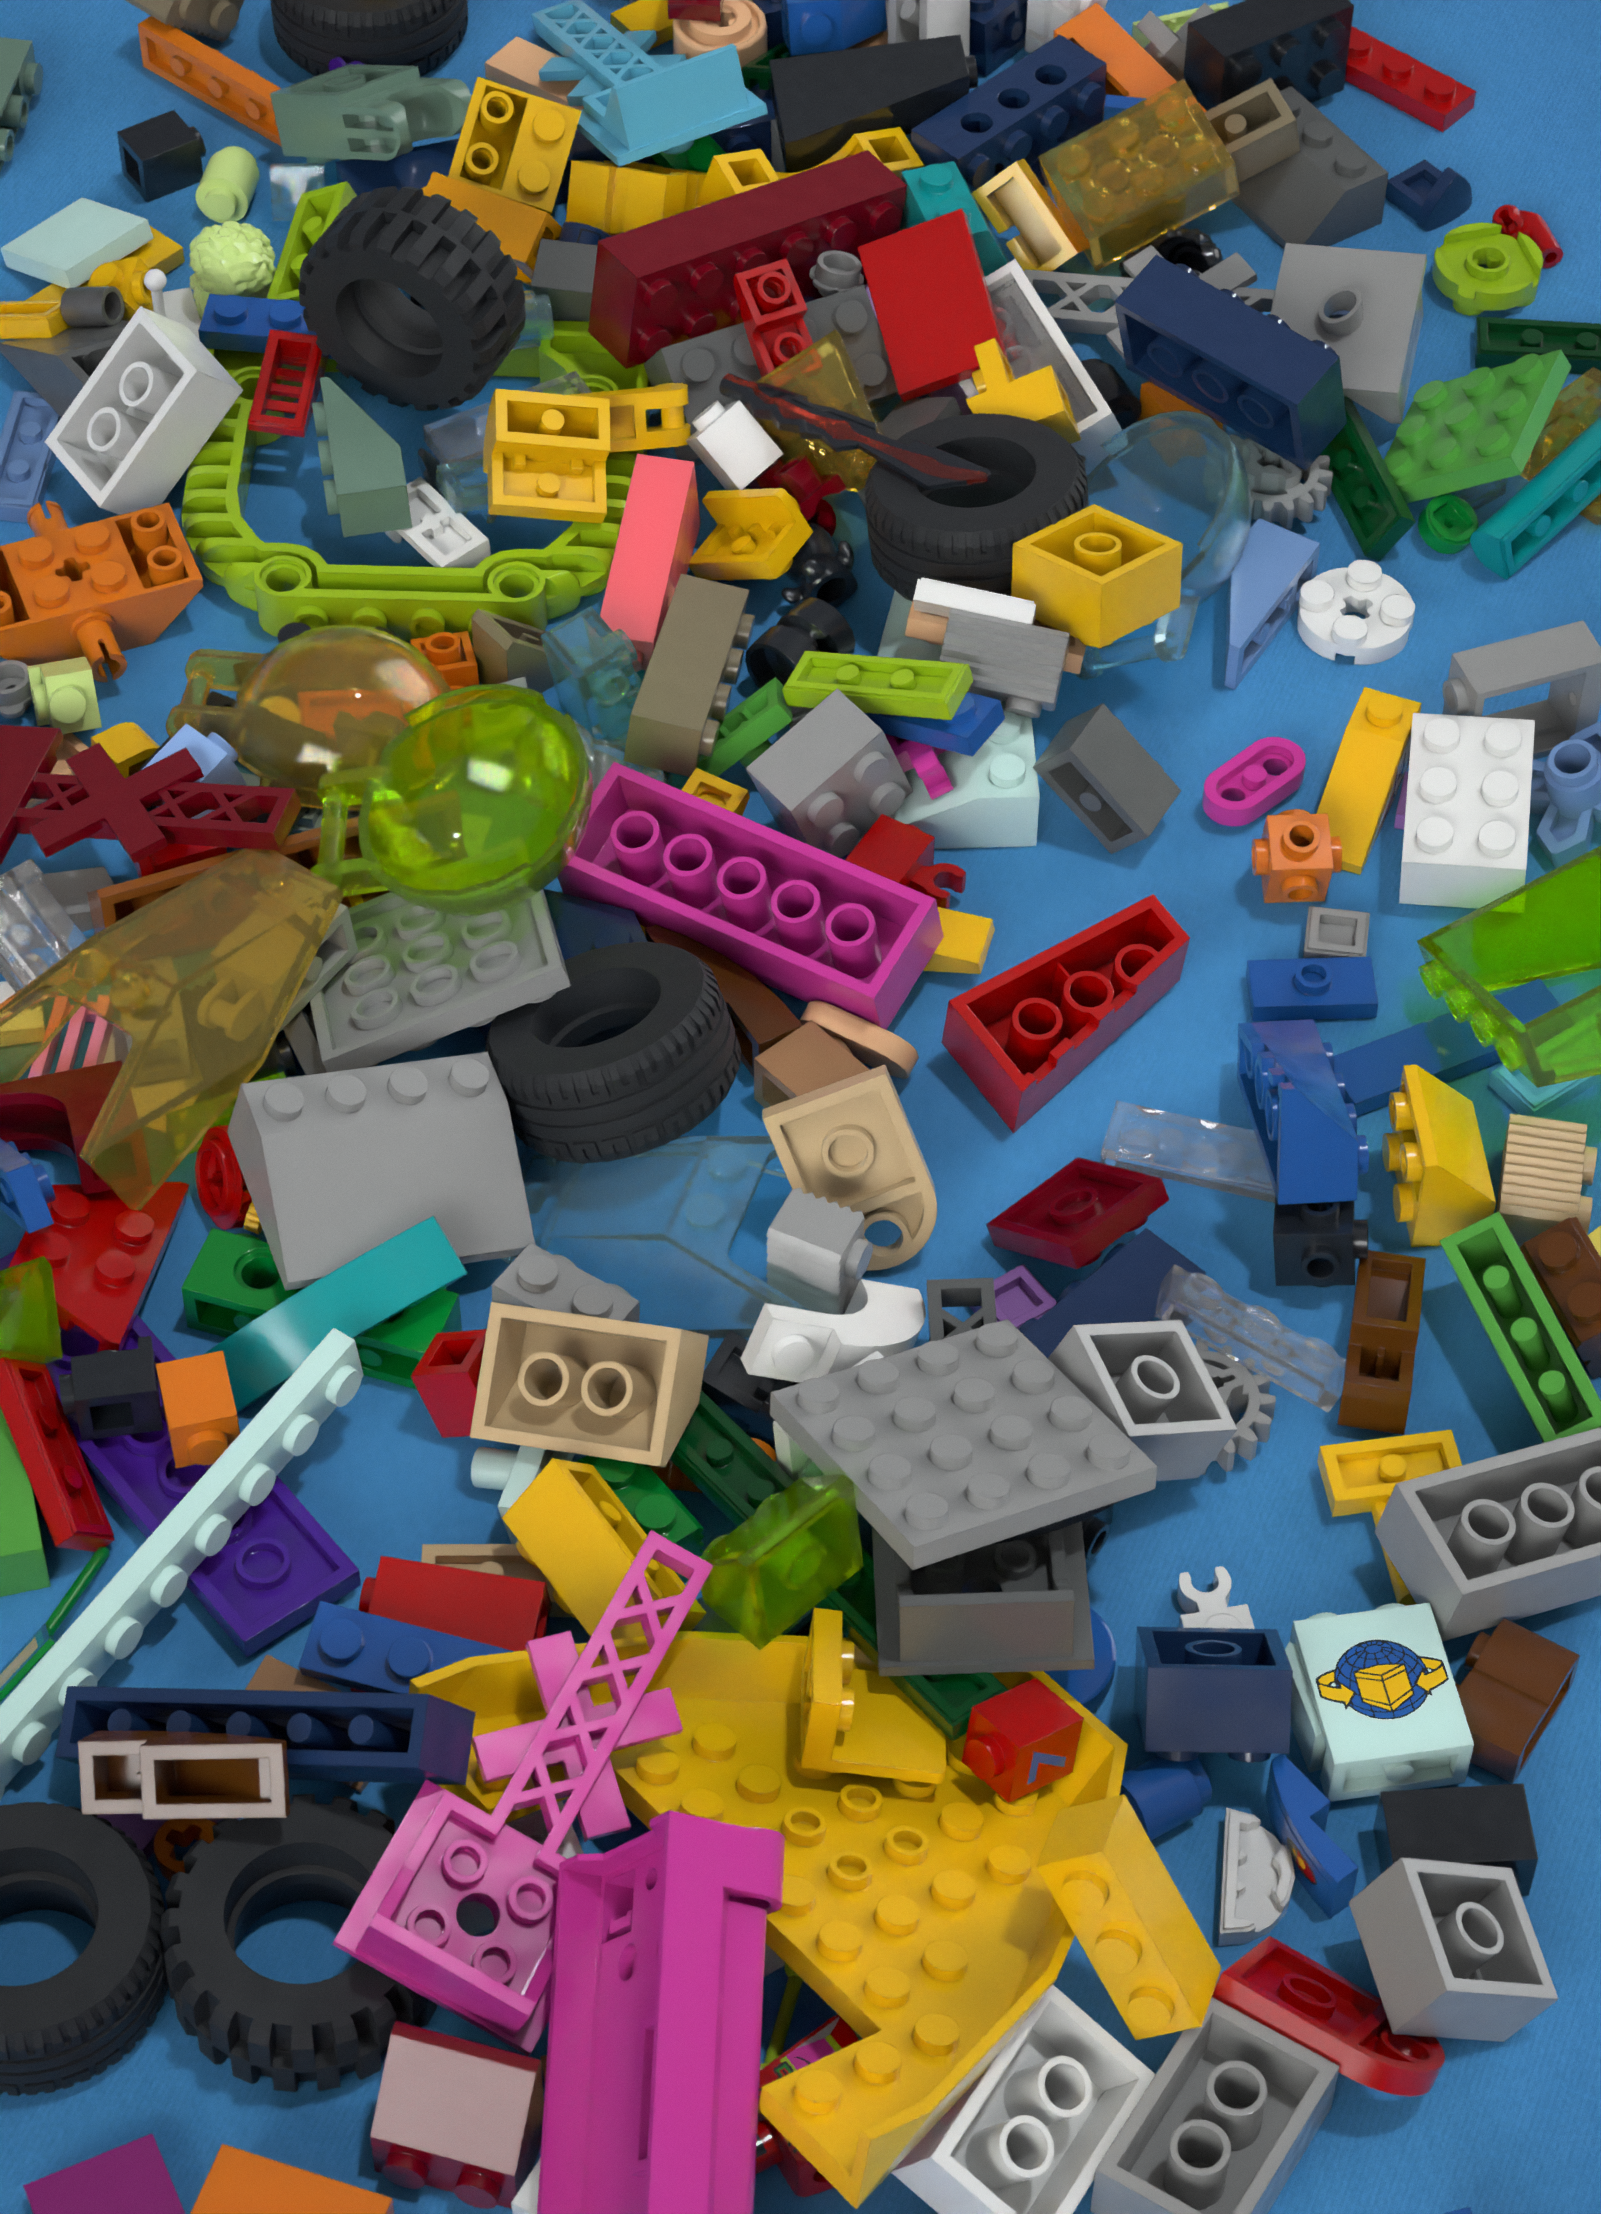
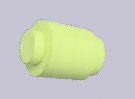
[195,146,260,223]

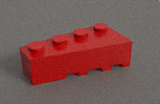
[941,894,1190,1134]

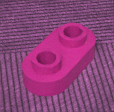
[1202,737,1306,827]

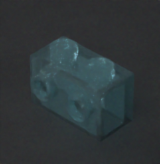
[540,606,642,754]

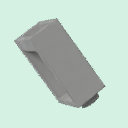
[1442,620,1601,759]

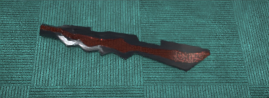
[719,373,991,491]

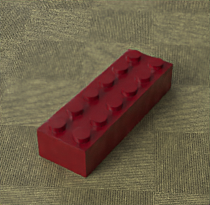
[588,150,907,369]

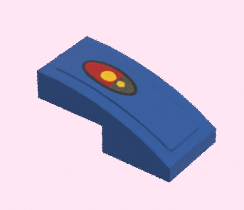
[1265,1754,1359,1919]

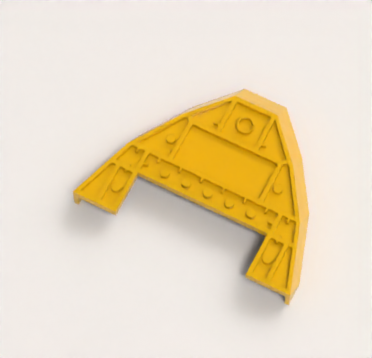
[408,1631,1128,2209]

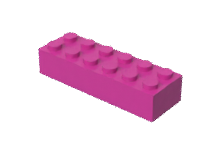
[550,762,944,1030]

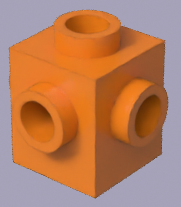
[1251,809,1342,903]

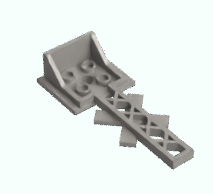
[1024,243,1427,424]

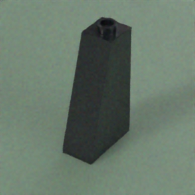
[769,34,978,173]

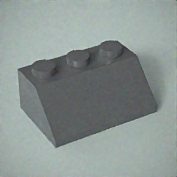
[1222,86,1388,249]

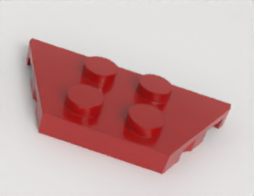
[5,1182,189,1352]

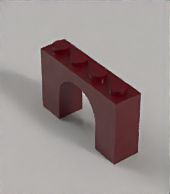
[0,1060,149,1195]

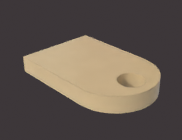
[762,1064,937,1271]

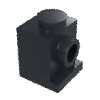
[59,1336,163,1440]

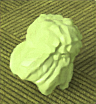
[189,220,276,322]

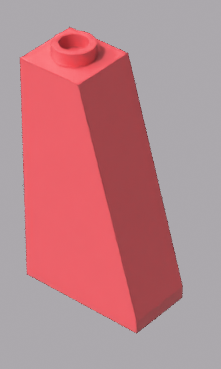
[595,454,701,673]

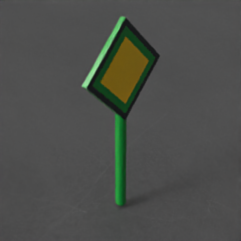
[0,1546,110,1702]

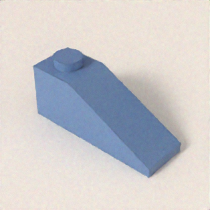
[1224,518,1320,690]

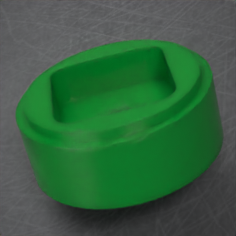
[1418,494,1478,554]

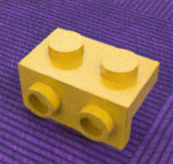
[689,488,813,581]

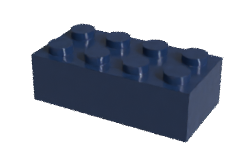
[1114,254,1347,471]

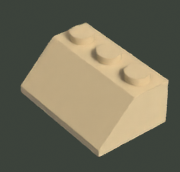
[470,1302,709,1467]

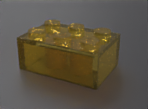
[1038,79,1240,271]

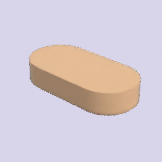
[799,1000,919,1079]

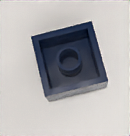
[1134,1627,1293,1763]

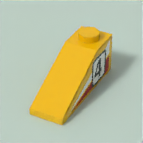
[1316,687,1422,875]

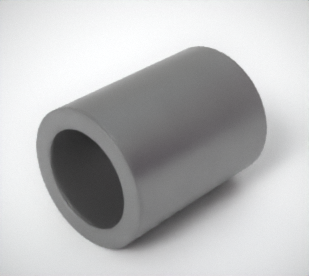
[60,286,124,327]

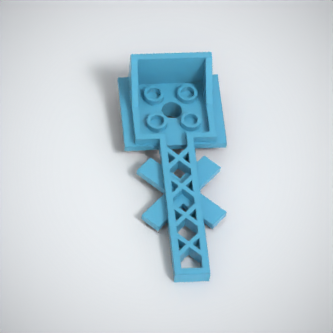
[531,0,768,167]

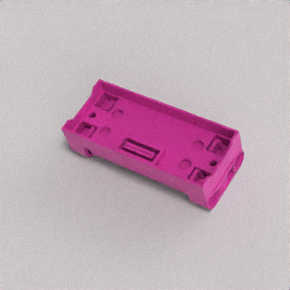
[537,1810,785,2214]

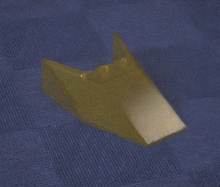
[0,848,345,1211]

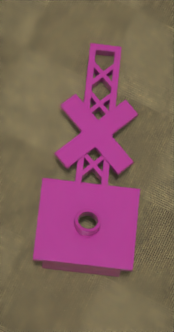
[332,1530,714,2056]

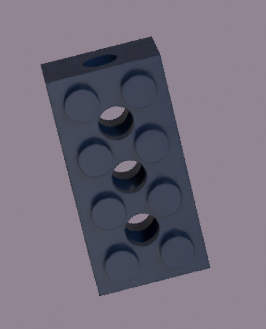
[911,35,1107,222]

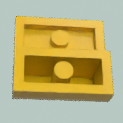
[483,388,611,524]

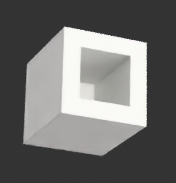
[686,400,783,490]

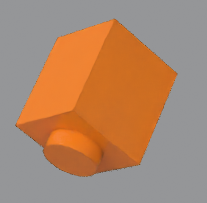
[156,1351,240,1468]

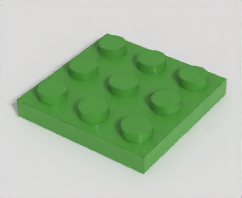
[1384,350,1572,504]

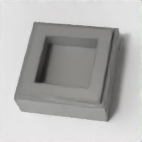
[1303,906,1370,958]

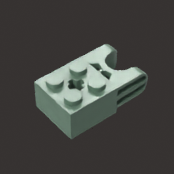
[270,64,471,164]

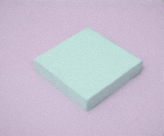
[0,197,154,289]

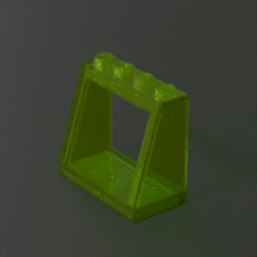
[1417,846,1601,1088]

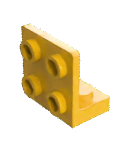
[800,1608,946,1784]

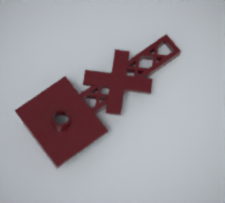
[0,725,302,864]

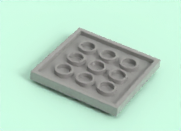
[310,838,571,1073]
[770,1319,1158,1570]

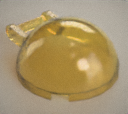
[166,624,466,811]

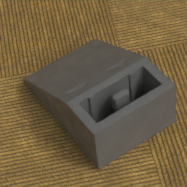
[0,320,129,418]

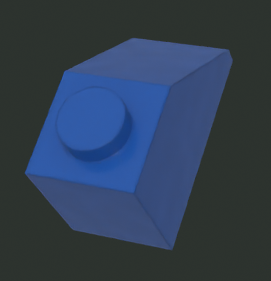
[780,0,887,56]

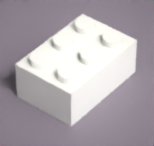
[45,306,243,515]
[1399,713,1535,911]
[891,1985,1156,2214]

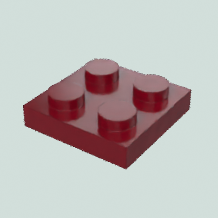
[986,1157,1169,1269]

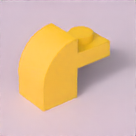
[966,338,1081,444]

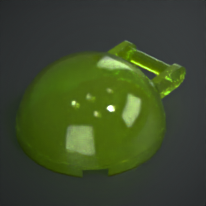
[308,684,593,916]

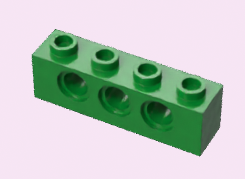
[181,1228,462,1389]

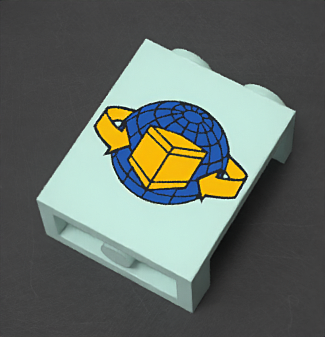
[1290,1602,1474,1802]

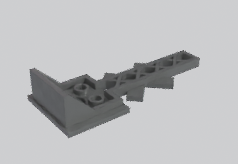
[872,1278,1095,1676]

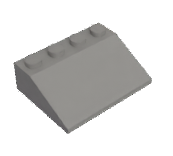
[227,1052,535,1290]

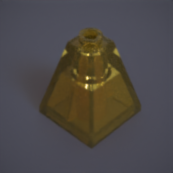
[751,330,886,492]

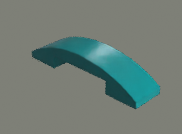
[204,1216,469,1411]

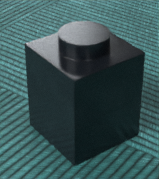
[117,110,206,203]

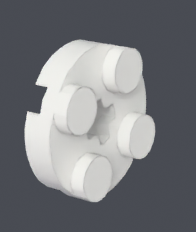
[1297,560,1415,665]

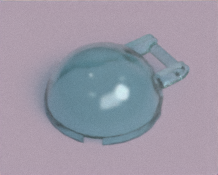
[1075,410,1253,680]

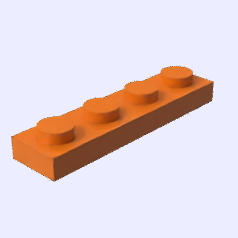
[138,16,282,147]

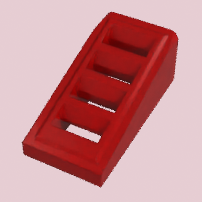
[248,329,328,438]

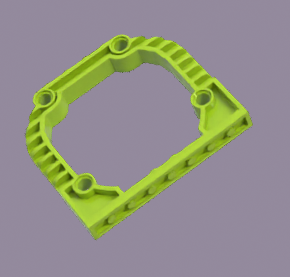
[181,320,651,643]

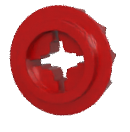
[195,1125,252,1230]

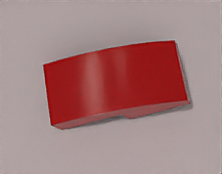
[733,258,824,389]

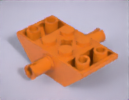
[0,501,204,683]

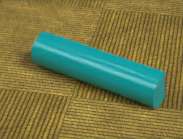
[1470,416,1601,580]

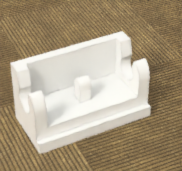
[385,476,491,568]

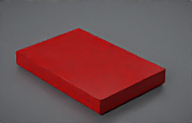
[857,208,1010,402]

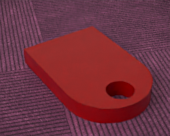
[1212,1935,1445,2096]

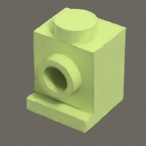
[26,657,102,734]

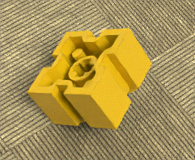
[566,160,707,236]

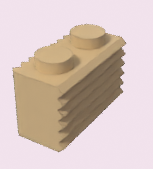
[1496,1113,1597,1248]

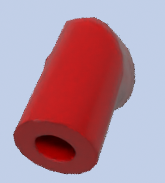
[1492,204,1564,268]

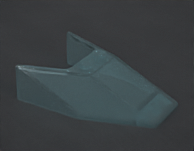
[500,1136,810,1366]

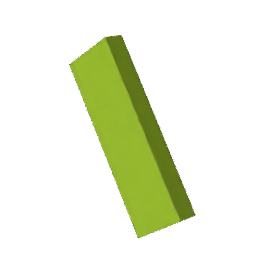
[782,651,974,720]

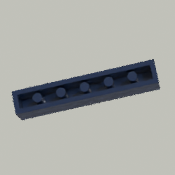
[56,1686,475,1785]

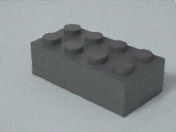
[643,285,899,466]

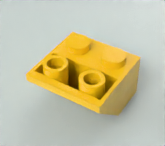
[448,76,581,215]
[1382,1065,1496,1248]

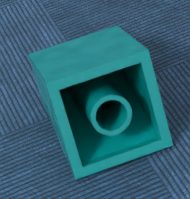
[900,161,1010,277]

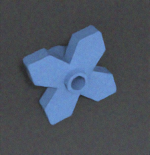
[1530,722,1601,868]

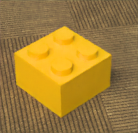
[1011,504,1183,649]

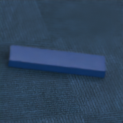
[1334,978,1573,1117]

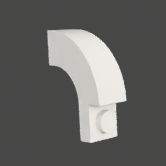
[740,1279,926,1383]

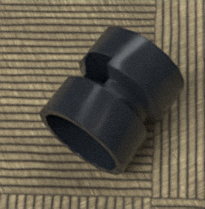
[745,597,856,689]

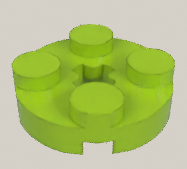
[1432,223,1543,316]

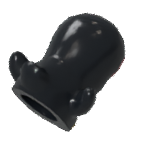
[781,522,858,608]

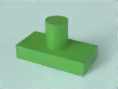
[688,677,793,778]

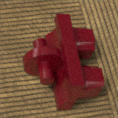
[749,455,847,537]

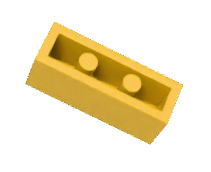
[502,1458,707,1640]
[1036,1794,1221,2040]

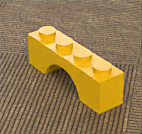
[696,127,924,207]

